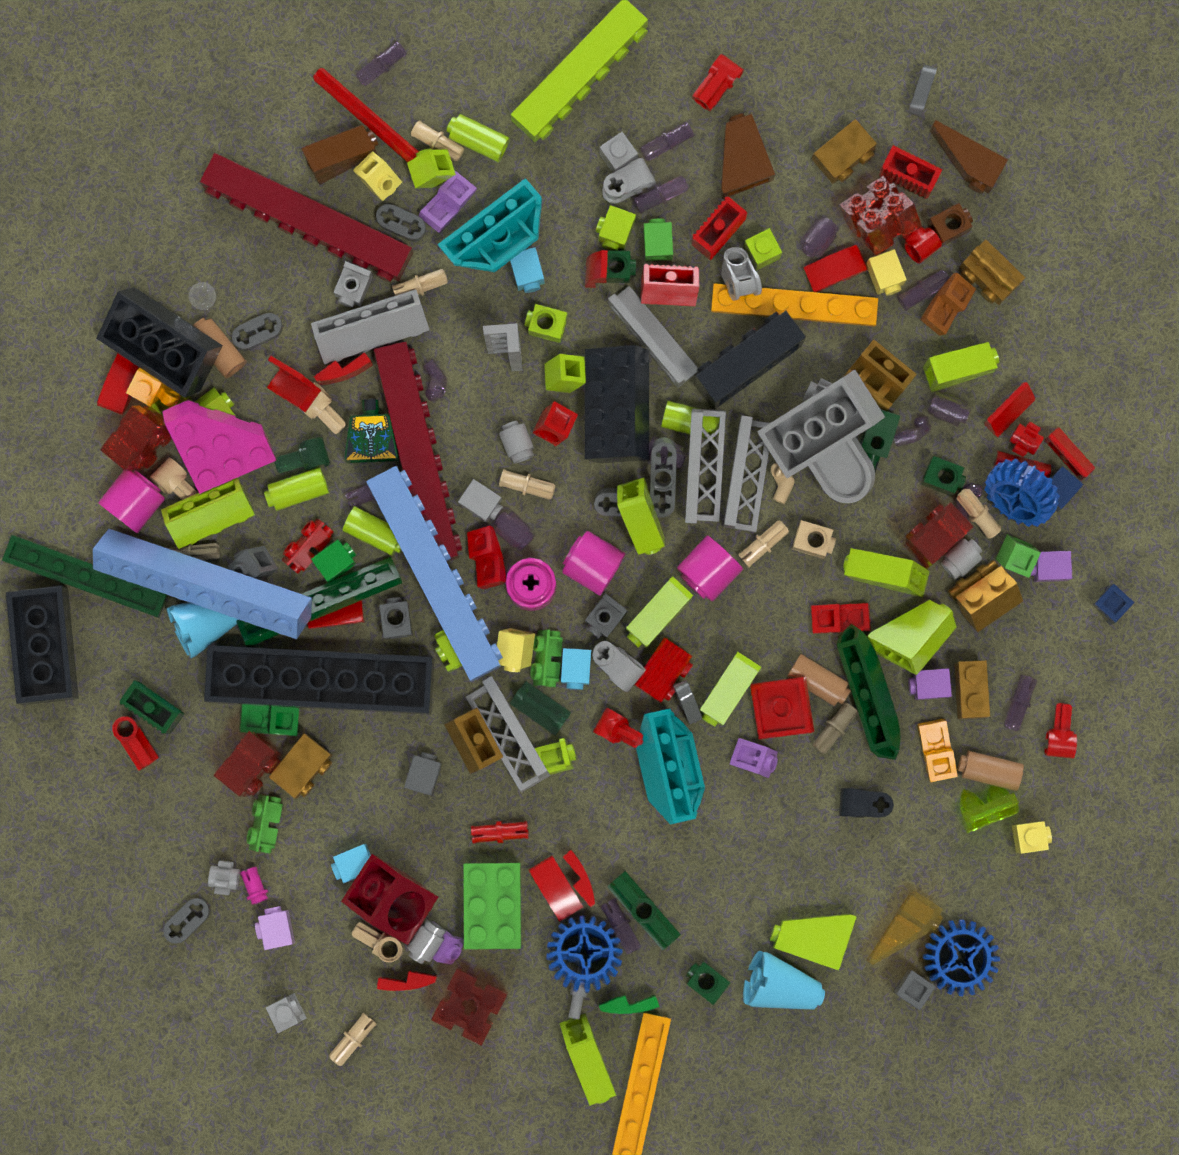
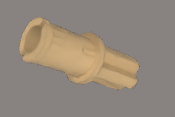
[411,120,464,161]
[392,269,448,296]
[499,469,555,499]
[957,489,1001,539]
[738,520,789,568]
[329,1013,377,1066]

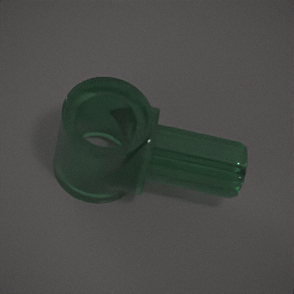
[274,437,331,473]

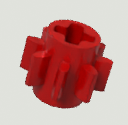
[1009,422,1044,457]

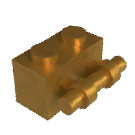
[959,240,1026,305]
[843,340,917,412]
[948,560,1023,632]

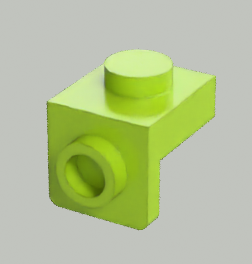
[534,738,577,775]

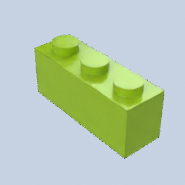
[161,477,255,549]

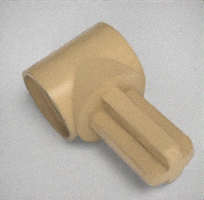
[304,382,346,434]
[150,457,198,500]
[352,922,404,962]

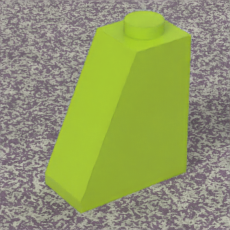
[923,342,999,393]
[617,477,665,555]
[843,548,930,598]
[626,576,693,648]
[867,600,957,675]
[699,652,761,727]
[770,914,856,971]
[559,1013,616,1106]

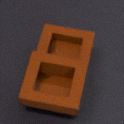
[920,273,976,336]

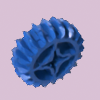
[984,459,1060,527]
[546,916,623,993]
[923,919,1000,996]

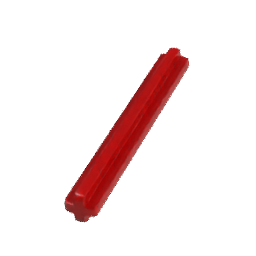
[313,68,419,162]

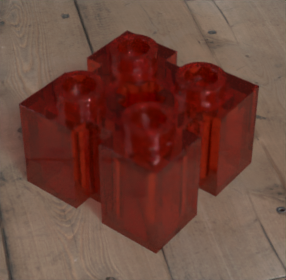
[839,175,922,256]
[100,406,172,471]
[903,502,974,569]
[213,731,282,797]
[431,967,509,1046]

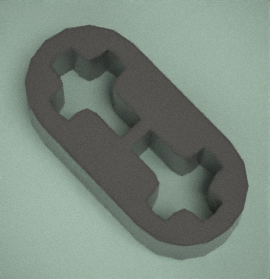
[908,64,937,117]
[376,204,426,242]
[232,313,283,351]
[673,680,702,725]
[163,898,211,944]

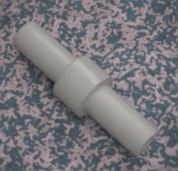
[568,962,587,1020]

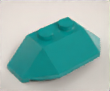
[438,178,542,272]
[636,709,705,825]

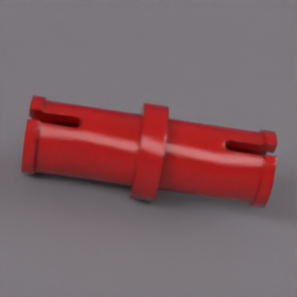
[471,821,529,844]

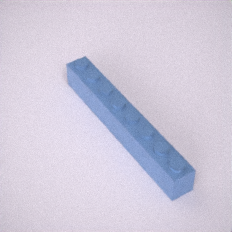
[366,466,503,682]
[93,529,312,639]

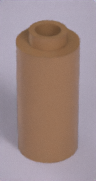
[193,318,247,379]
[786,654,851,706]
[958,751,1024,791]

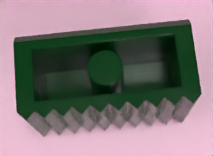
[120,680,185,735]

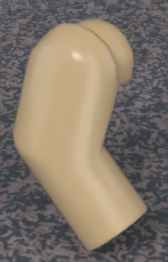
[771,462,795,505]

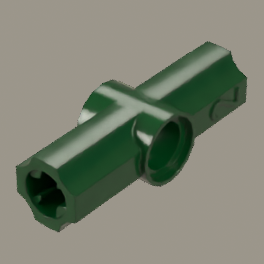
[607,871,681,951]

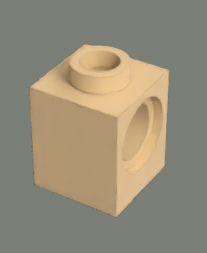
[792,520,836,559]

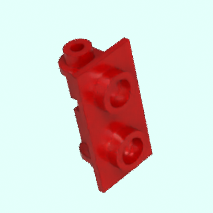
[282,518,334,574]

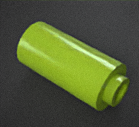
[446,114,510,163]
[661,401,720,440]
[264,467,329,511]
[342,507,402,556]

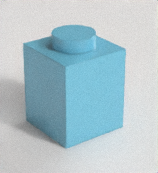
[510,247,545,293]
[561,648,591,690]
[331,844,371,883]

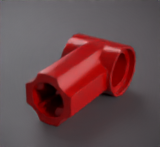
[692,54,744,112]
[112,716,160,771]

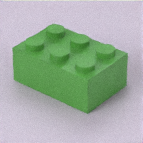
[463,863,522,949]

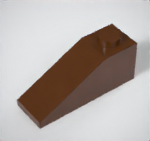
[930,120,1008,194]

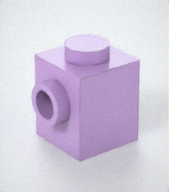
[255,906,295,950]

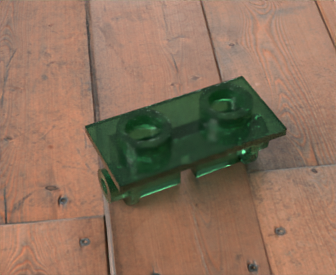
[510,681,571,736]

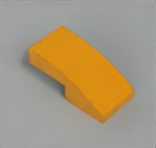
[917,718,958,782]

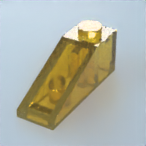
[866,890,943,965]

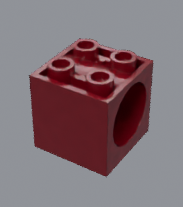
[341,854,439,945]

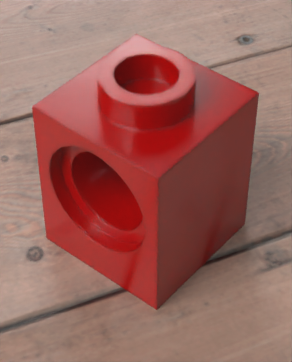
[533,401,578,446]

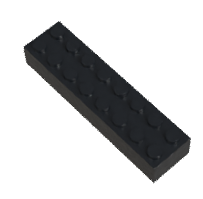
[204,645,434,715]

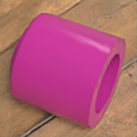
[98,468,165,533]
[562,531,626,596]
[677,535,743,602]
[506,558,557,611]

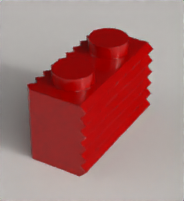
[879,145,943,199]
[691,197,747,260]
[641,263,699,306]
[634,637,693,704]

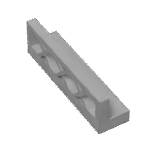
[608,286,698,388]
[483,323,522,371]
[685,409,726,523]
[723,415,769,532]
[466,676,550,793]

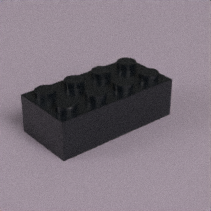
[96,287,223,397]
[694,311,806,410]
[585,345,649,463]
[6,586,79,705]

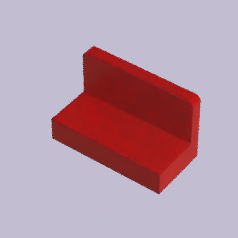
[267,356,321,413]

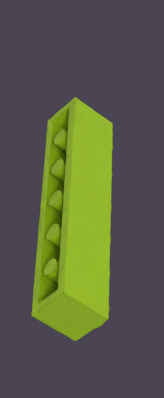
[511,0,648,142]

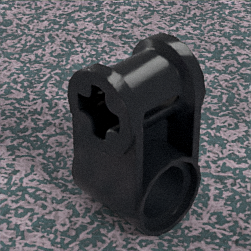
[839,788,894,818]

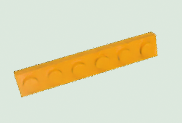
[711,284,878,327]
[612,1012,671,1155]

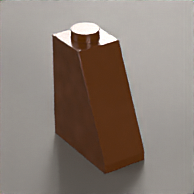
[721,113,775,199]
[301,125,379,185]

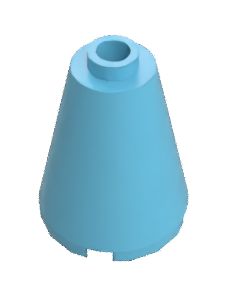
[167,602,239,658]
[743,951,825,1010]

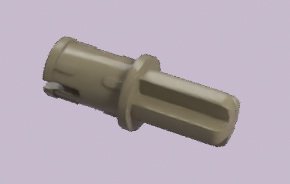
[164,543,221,561]
[813,702,858,754]

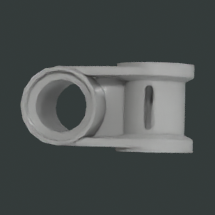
[602,158,656,204]
[721,247,762,301]
[592,641,646,692]

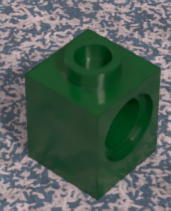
[597,250,636,283]
[921,456,966,496]
[685,961,731,1005]

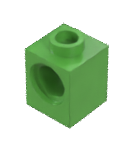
[643,219,673,261]
[996,534,1041,578]

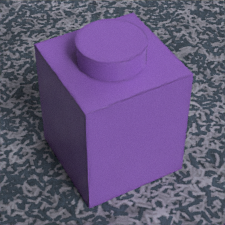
[1030,551,1072,582]
[908,669,952,700]

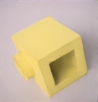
[353,151,402,201]
[866,249,906,296]
[497,628,535,672]
[1012,821,1052,854]

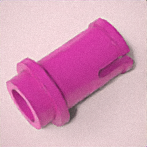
[240,867,268,905]

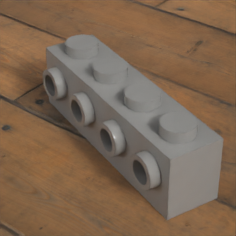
[311,290,429,364]

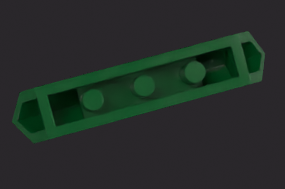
[836,624,901,760]

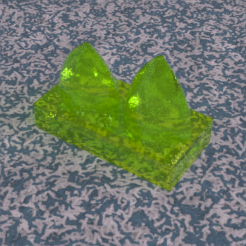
[960,785,1019,833]

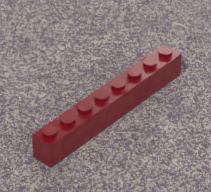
[200,153,413,283]
[374,342,463,561]

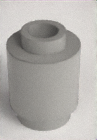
[499,421,534,464]
[941,539,983,579]
[406,919,446,964]

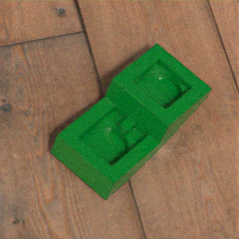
[239,705,299,736]
[599,994,660,1014]

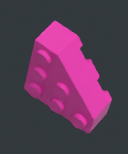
[162,400,276,494]

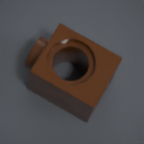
[927,203,973,246]

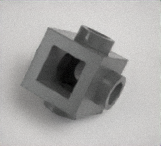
[227,546,278,583]

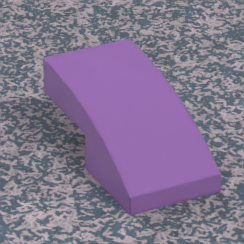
[419,172,477,233]

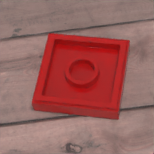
[750,676,815,739]

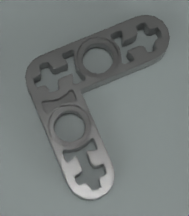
[594,437,677,517]

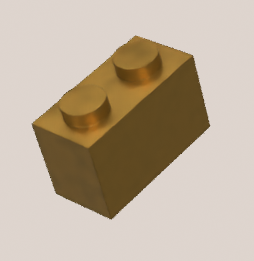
[812,119,877,184]
[954,660,990,719]
[444,708,503,774]
[269,733,333,799]

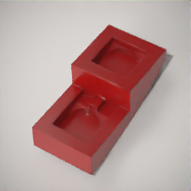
[803,245,868,293]
[585,250,608,288]
[314,352,373,385]
[97,353,140,415]
[467,526,506,589]
[811,603,871,634]
[563,850,595,907]
[529,856,583,922]
[377,970,438,991]

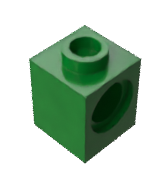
[311,540,357,583]

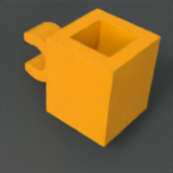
[126,368,182,408]

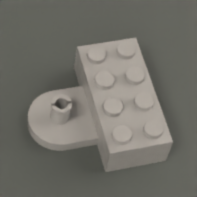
[757,370,885,503]

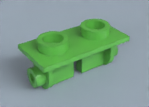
[530,629,563,687]
[246,794,283,854]

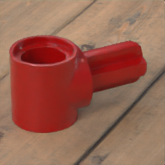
[891,213,942,264]
[1044,703,1077,759]
[593,707,643,748]

